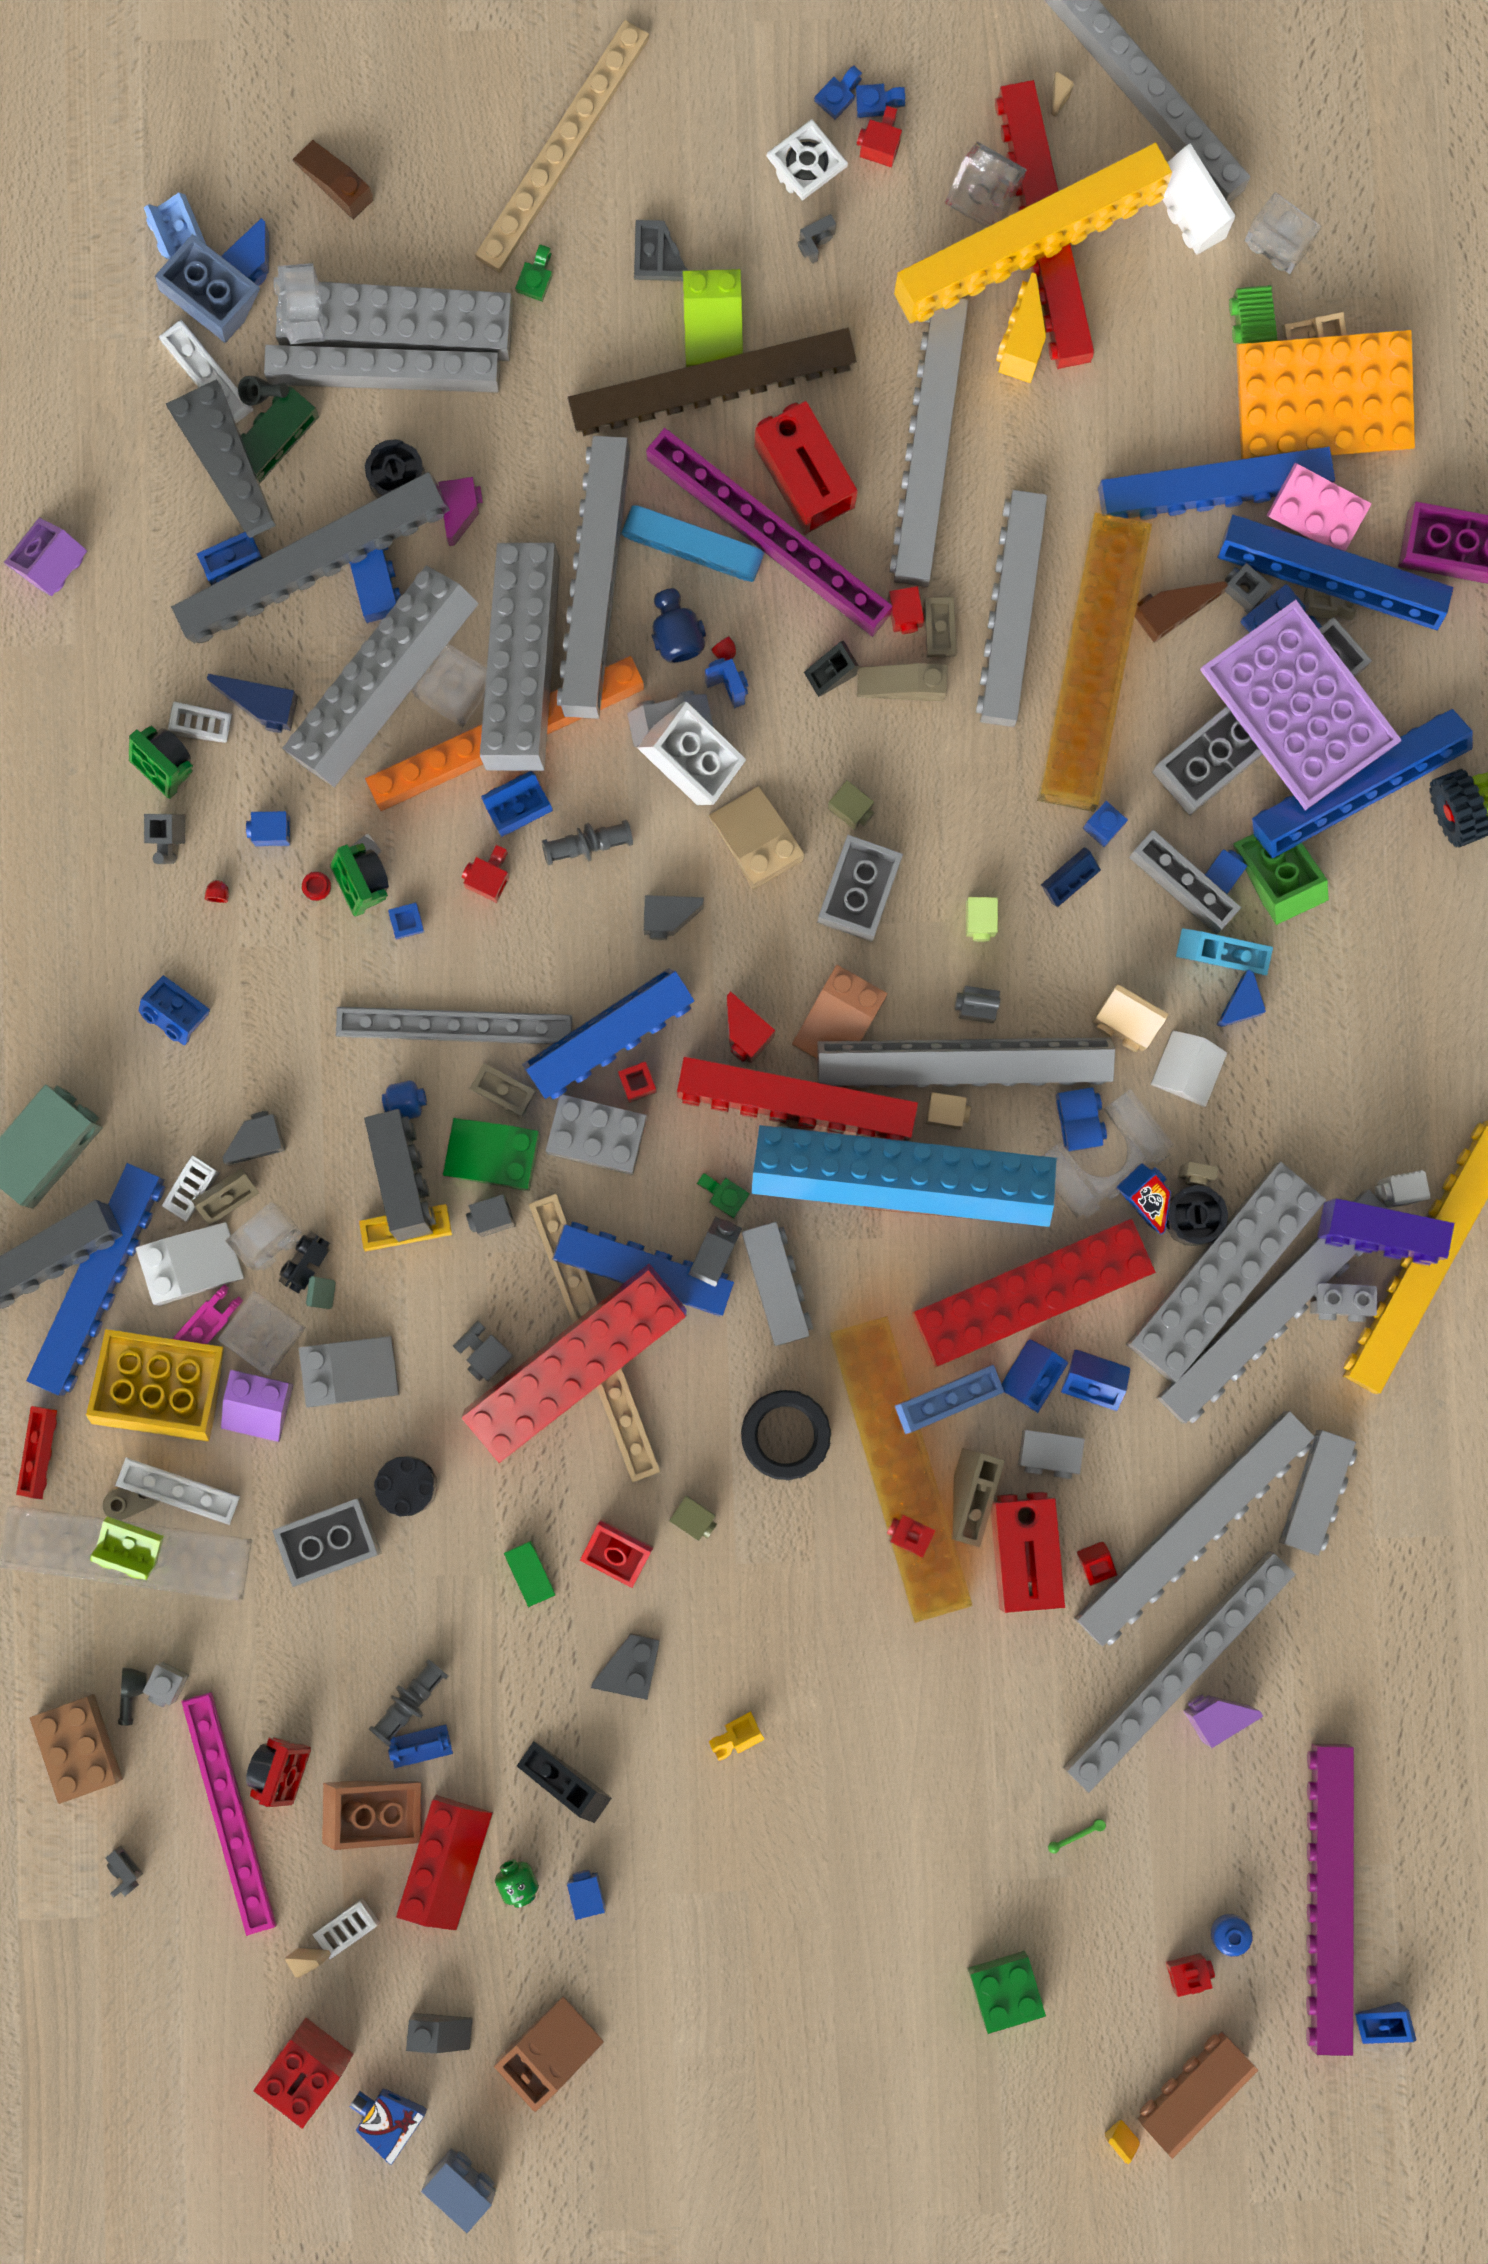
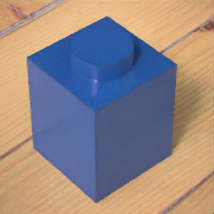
[1083,801,1128,847]
[246,811,290,846]
[1204,849,1247,894]
[567,1870,606,1920]

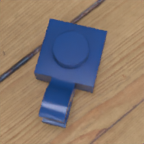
[814,65,862,120]
[856,84,905,118]

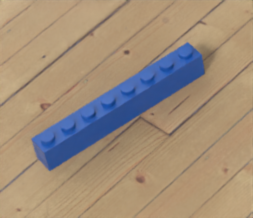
[1098,447,1335,524]
[1217,515,1454,631]
[1252,709,1473,859]
[26,1163,165,1396]

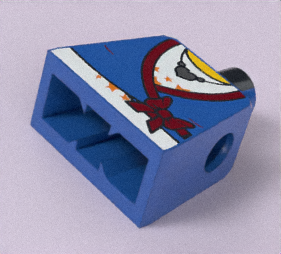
[349,2088,427,2165]

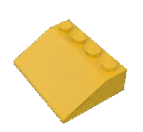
[86,1329,224,1442]

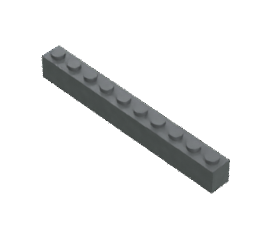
[171,472,450,644]

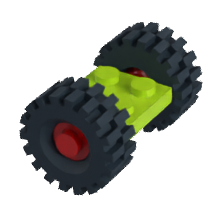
[1429,769,1488,848]

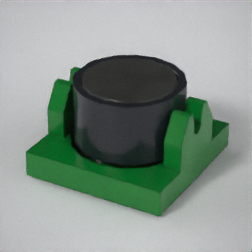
[129,725,193,799]
[330,843,389,917]

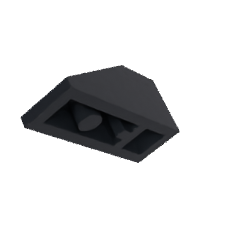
[517,1741,612,1823]

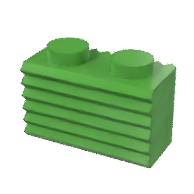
[1229,285,1278,344]

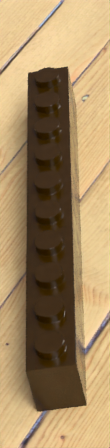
[567,327,857,437]

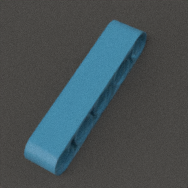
[621,505,764,582]

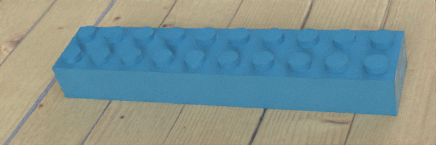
[752,1125,1057,1227]

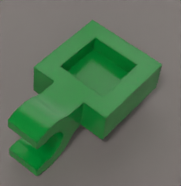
[515,244,553,302]
[697,1173,750,1219]

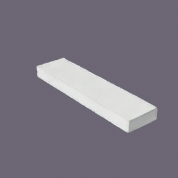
[159,320,253,423]
[115,1457,240,1525]

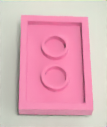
[1266,463,1372,551]

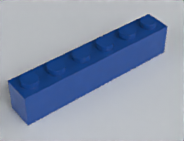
[552,1221,734,1317]

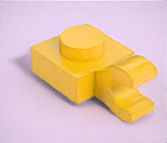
[709,1711,765,1761]

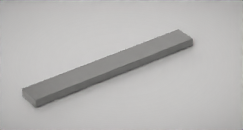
[336,1007,572,1044]

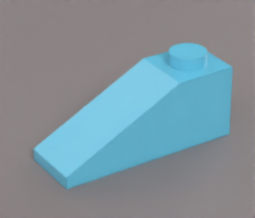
[1176,928,1273,976]

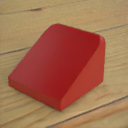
[1077,1542,1117,1586]

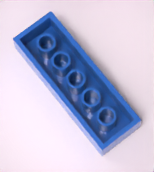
[522,968,695,1099]

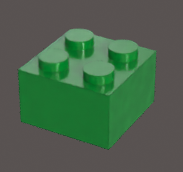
[967,1951,1046,2034]

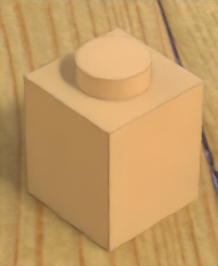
[925,1092,971,1129]

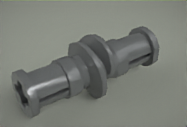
[542,820,633,866]
[369,1659,449,1746]

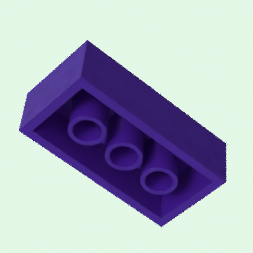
[1317,1198,1455,1266]

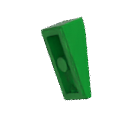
[504,1540,556,1608]

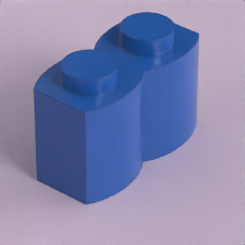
[1056,1087,1107,1152]

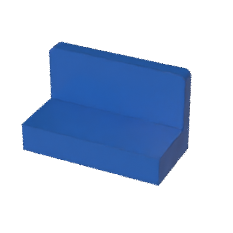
[1001,1339,1069,1413]
[1061,1349,1130,1411]

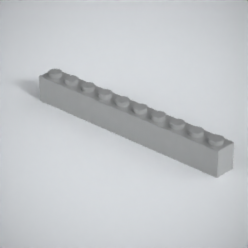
[1045,0,1250,203]
[890,299,968,587]
[557,436,630,719]
[817,1037,1115,1088]
[1157,1190,1388,1423]
[1074,1411,1315,1647]
[1063,1552,1296,1793]

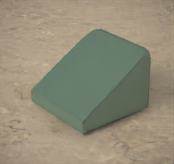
[306,1276,336,1309]

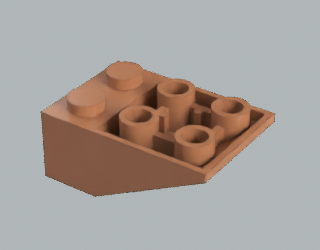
[494,1996,604,2112]

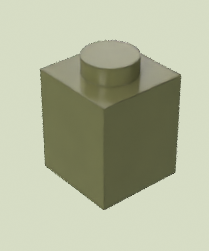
[828,780,875,830]
[669,1495,717,1541]

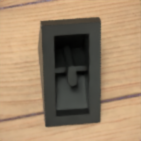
[804,641,859,697]

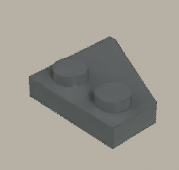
[634,220,688,281]
[591,1634,660,1700]

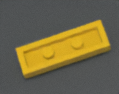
[359,1204,452,1252]

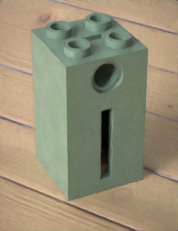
[0,1084,102,1209]

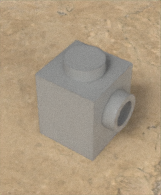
[143,1662,189,1707]

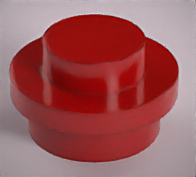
[302,872,331,901]

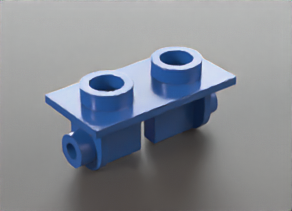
[388,1724,453,1769]

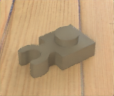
[1304,588,1356,620]

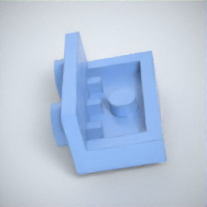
[144,192,206,259]

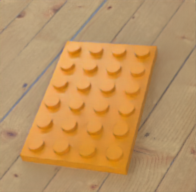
[1236,330,1415,460]

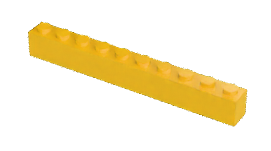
[1343,1120,1488,1394]

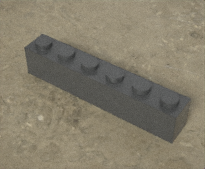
[0,1200,123,1309]

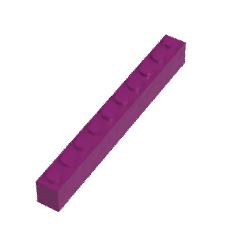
[646,427,892,637]
[1306,1744,1354,2056]

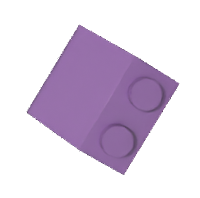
[4,517,87,596]
[221,1370,293,1442]
[1184,1694,1263,1748]

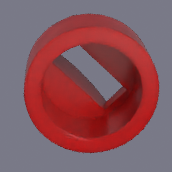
[711,636,736,661]
[205,880,229,903]

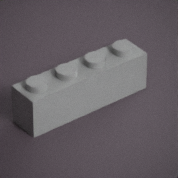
[1129,830,1242,935]
[742,1222,813,1346]
[1279,1430,1357,1556]

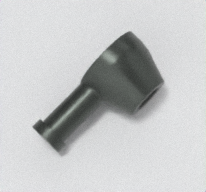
[238,376,289,406]
[118,1668,147,1726]

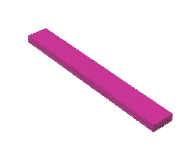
[181,1692,277,1936]

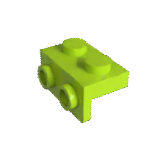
[90,1516,164,1580]

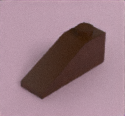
[292,140,374,220]
[1134,581,1228,643]

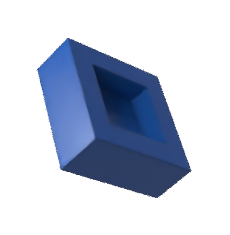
[388,903,425,940]

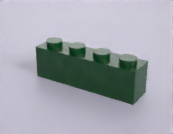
[241,386,319,483]

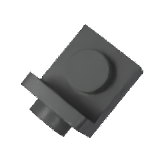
[797,214,836,264]
[105,1846,143,1898]

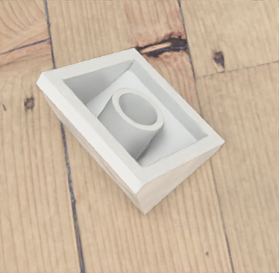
[1151,1030,1227,1107]

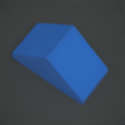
[1217,970,1266,1027]
[1355,2002,1417,2044]

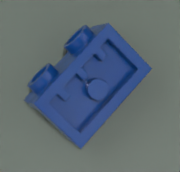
[138,975,210,1045]

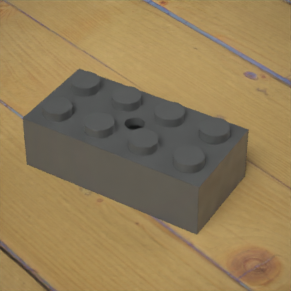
[364,1109,436,1242]

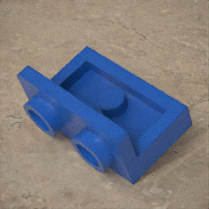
[196,532,263,586]
[705,658,749,709]
[481,771,553,837]

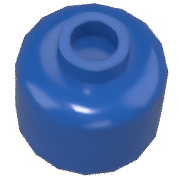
[382,1080,427,1119]
[1211,1914,1253,1957]

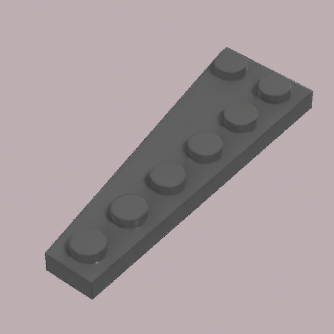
[166,379,276,538]

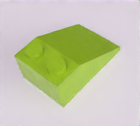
[683,269,743,367]

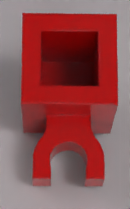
[856,106,902,168]
[462,845,510,903]
[886,1514,936,1558]
[1166,1953,1215,1997]

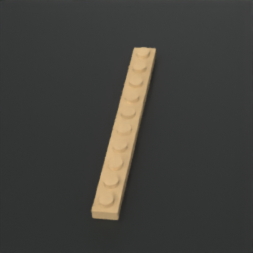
[475,20,649,273]
[529,1194,660,1483]

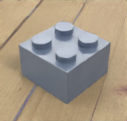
[421,2148,496,2233]

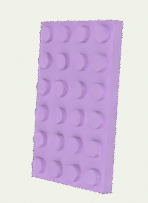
[1200,600,1402,811]

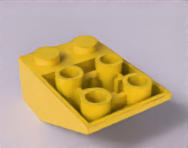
[996,273,1046,383]

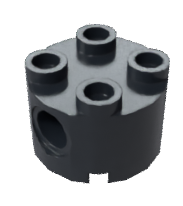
[365,439,425,498]
[1166,1185,1228,1246]
[374,1456,437,1517]

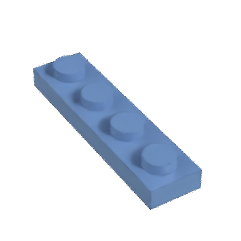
[895,1365,1004,1434]

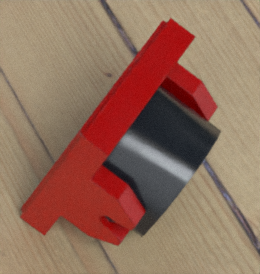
[246,1737,311,1807]

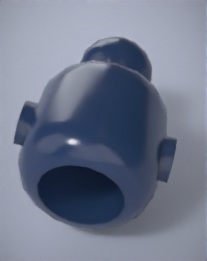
[651,588,706,663]

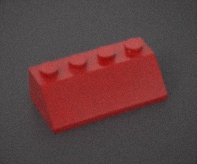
[396,1795,493,1930]

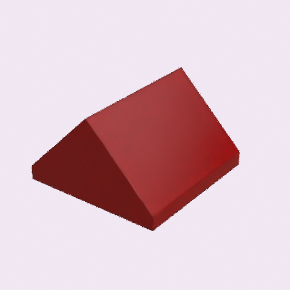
[580,1519,654,1588]

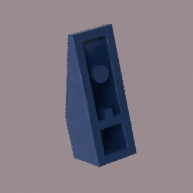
[207,674,298,733]

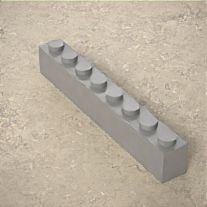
[264,345,500,393]
[976,490,1047,727]

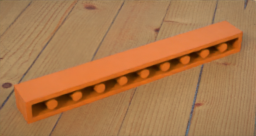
[365,656,644,811]

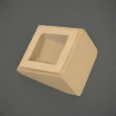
[1051,72,1074,117]
[285,1948,331,1978]

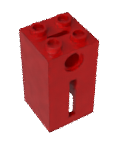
[754,401,858,535]
[991,1492,1065,1613]
[253,2018,354,2129]

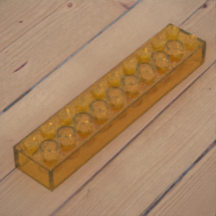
[1037,512,1152,812]
[829,1316,973,1623]

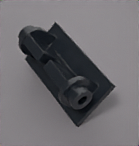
[279,1231,331,1294]

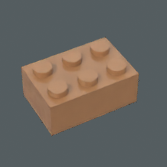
[29,1694,123,1804]

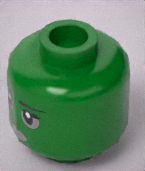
[494,1859,539,1908]

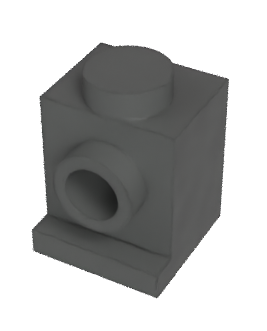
[1224,563,1272,614]

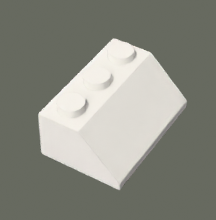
[1162,143,1235,255]
[637,702,746,805]

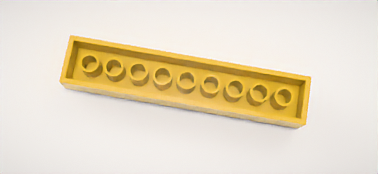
[894,142,1173,324]

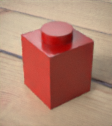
[888,586,924,634]
[618,1061,657,1103]

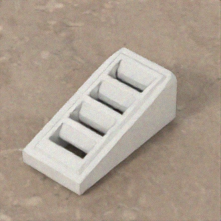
[168,702,232,743]
[162,1155,220,1222]
[313,1898,380,1959]

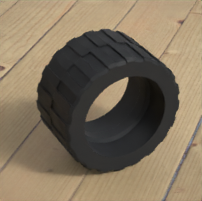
[741,1390,832,1481]

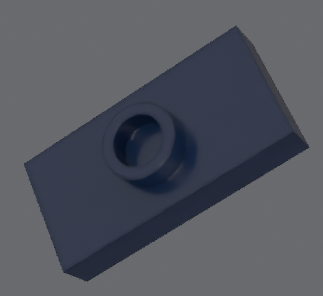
[1041,847,1101,908]

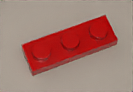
[16,1406,57,1499]

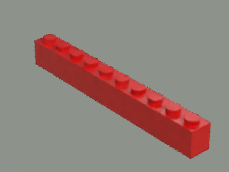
[995,80,1094,369]

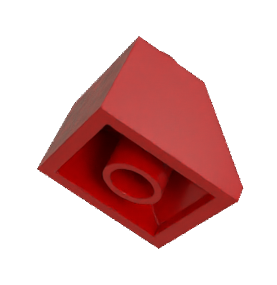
[726,991,775,1064]

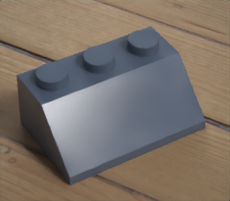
[155,234,260,343]

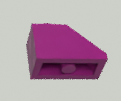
[438,477,483,546]

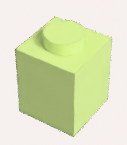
[966,897,998,942]

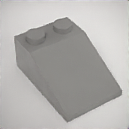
[299,1336,399,1407]

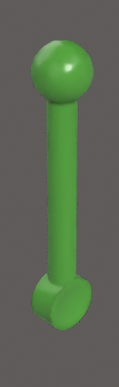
[1048,1819,1106,1854]

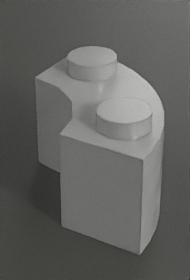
[627,691,713,747]

